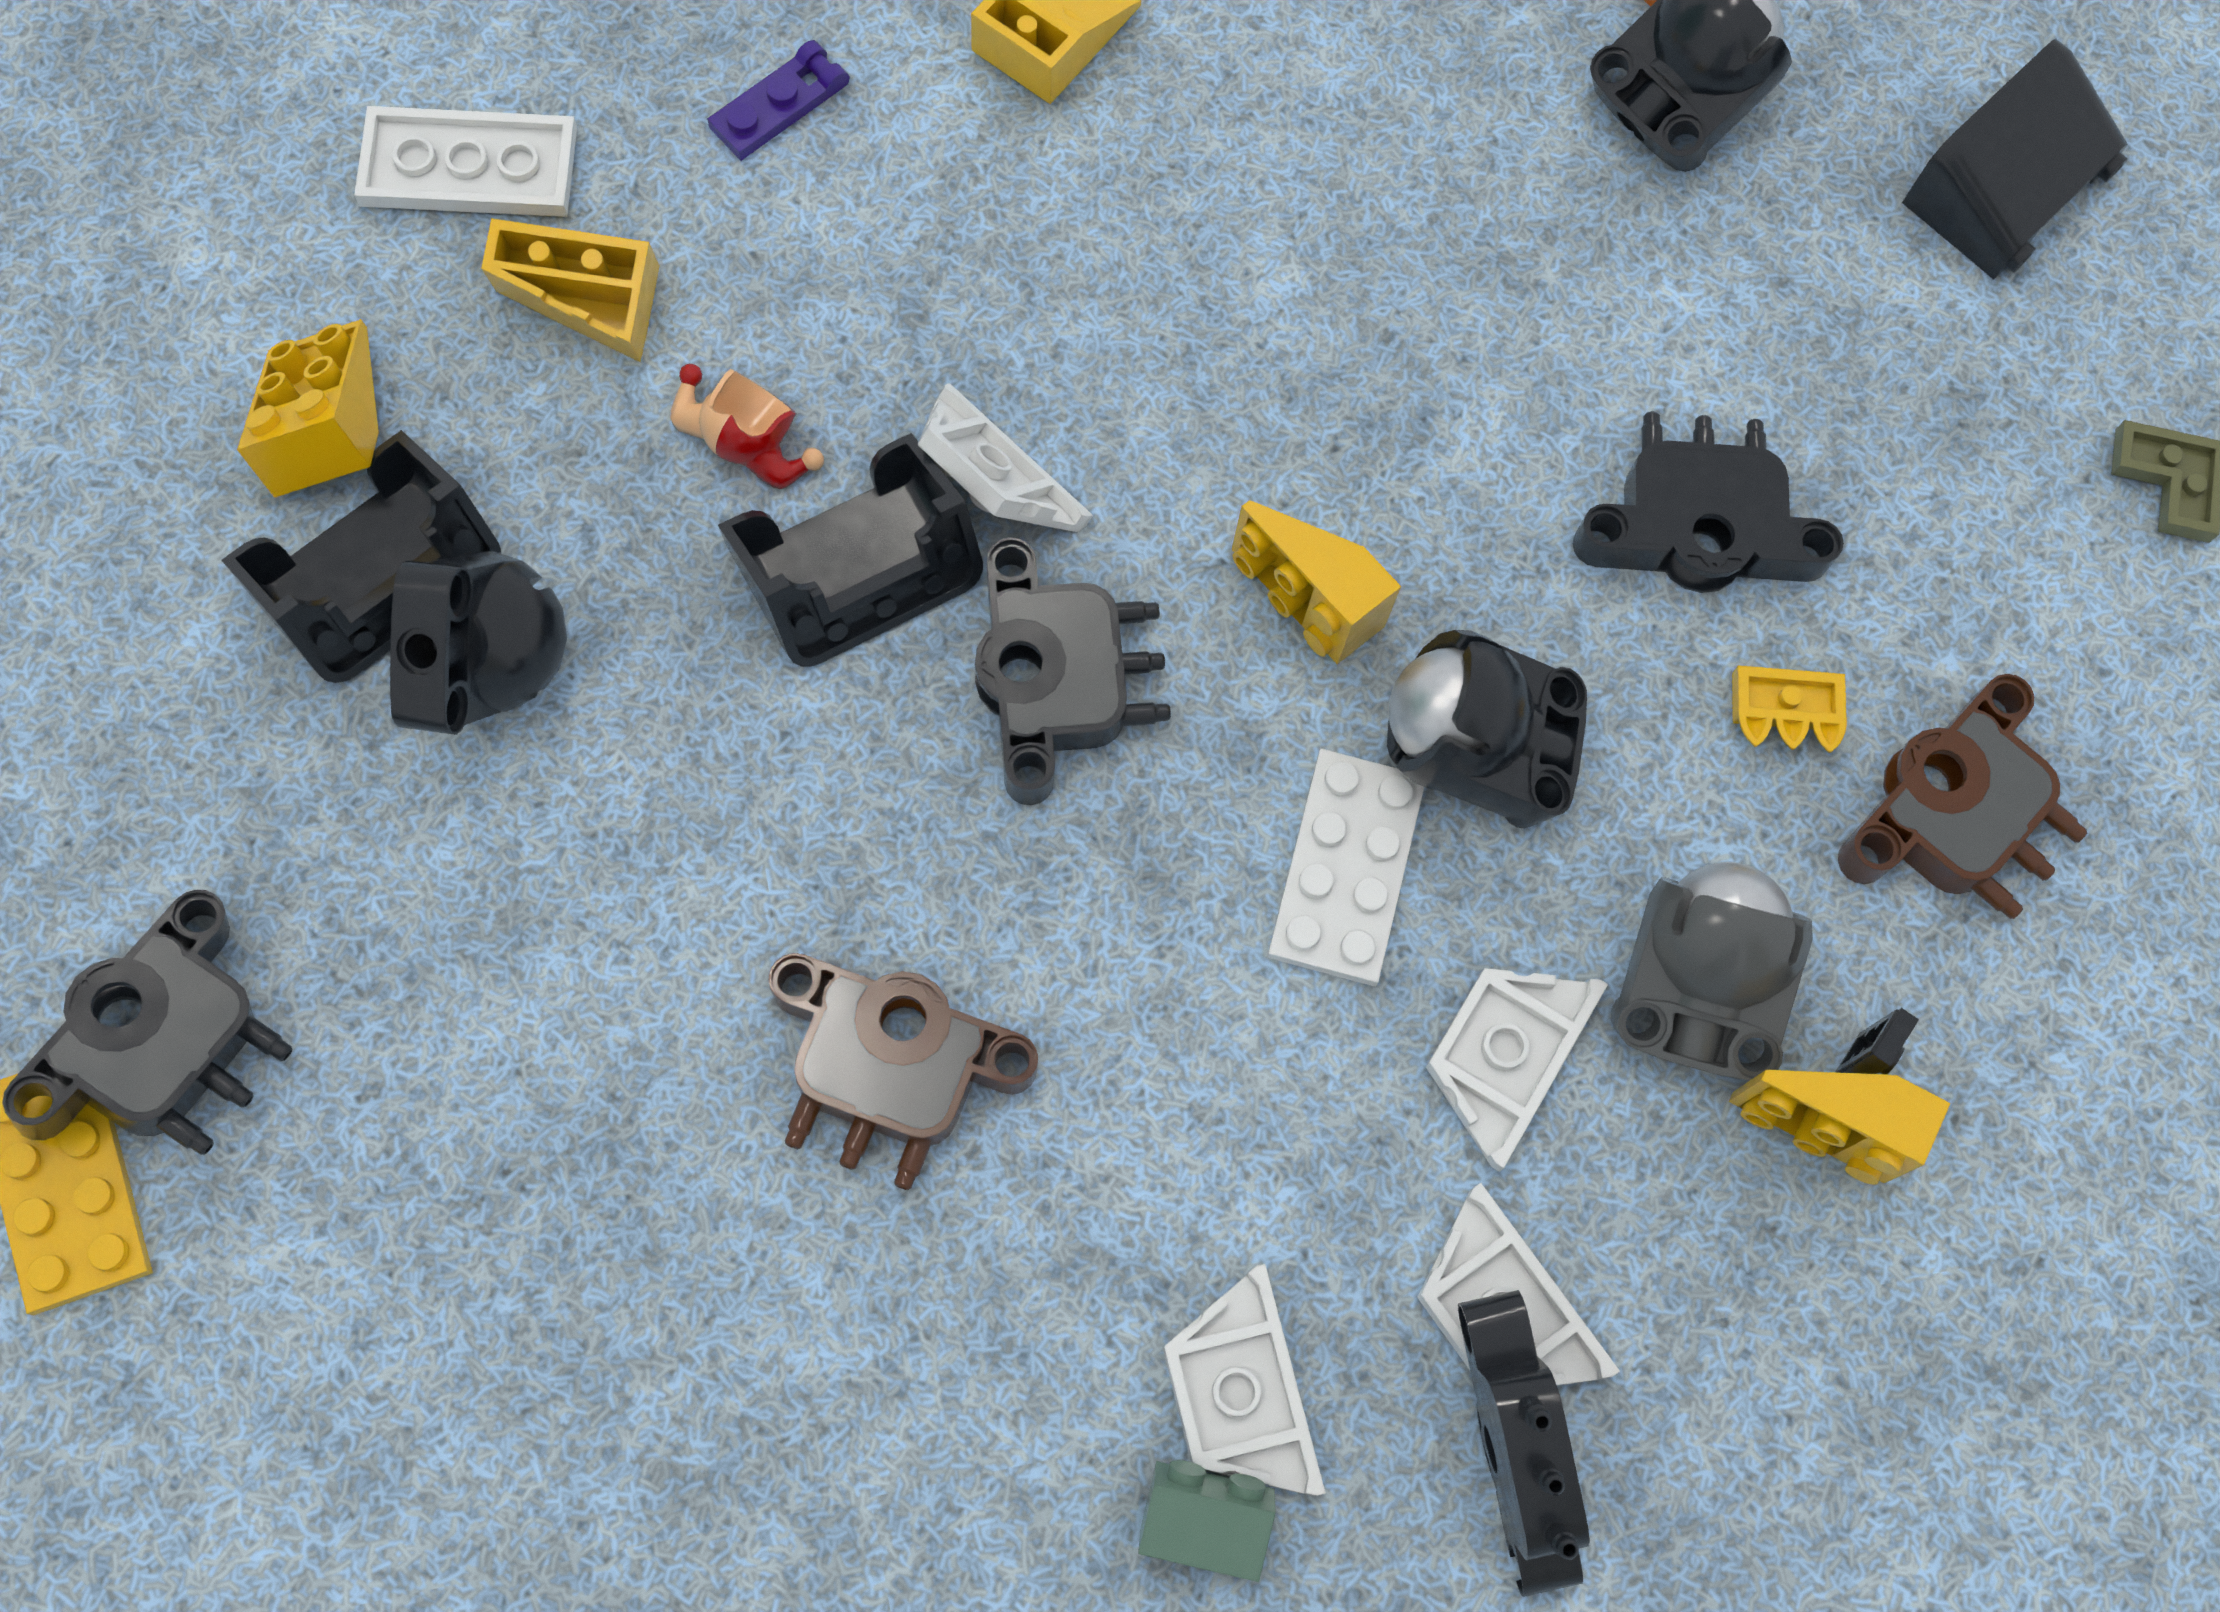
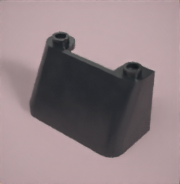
[1902,38,2128,280]
[221,430,501,683]
[718,433,983,667]

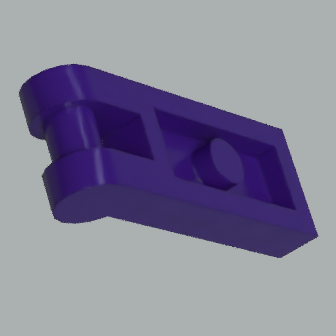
[707,40,850,161]

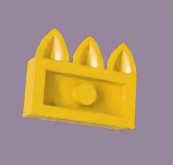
[1732,665,1847,753]

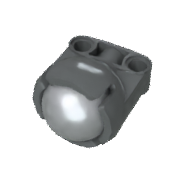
[1610,862,1813,1081]

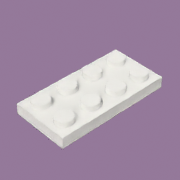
[354,106,577,217]
[1267,748,1424,987]

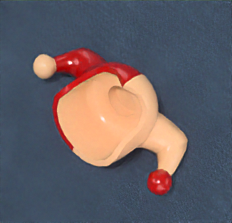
[670,363,824,489]

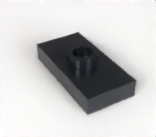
[1835,1008,1919,1075]

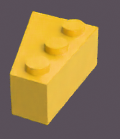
[481,218,660,362]

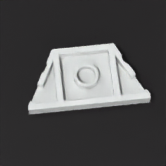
[918,383,1093,533]
[1426,968,1608,1172]
[1417,1183,1620,1386]
[1163,1264,1326,1496]

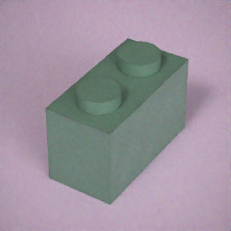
[1138,1460,1276,1582]

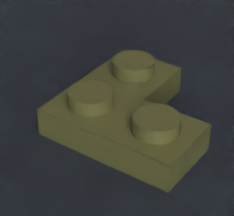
[2111,420,2220,543]

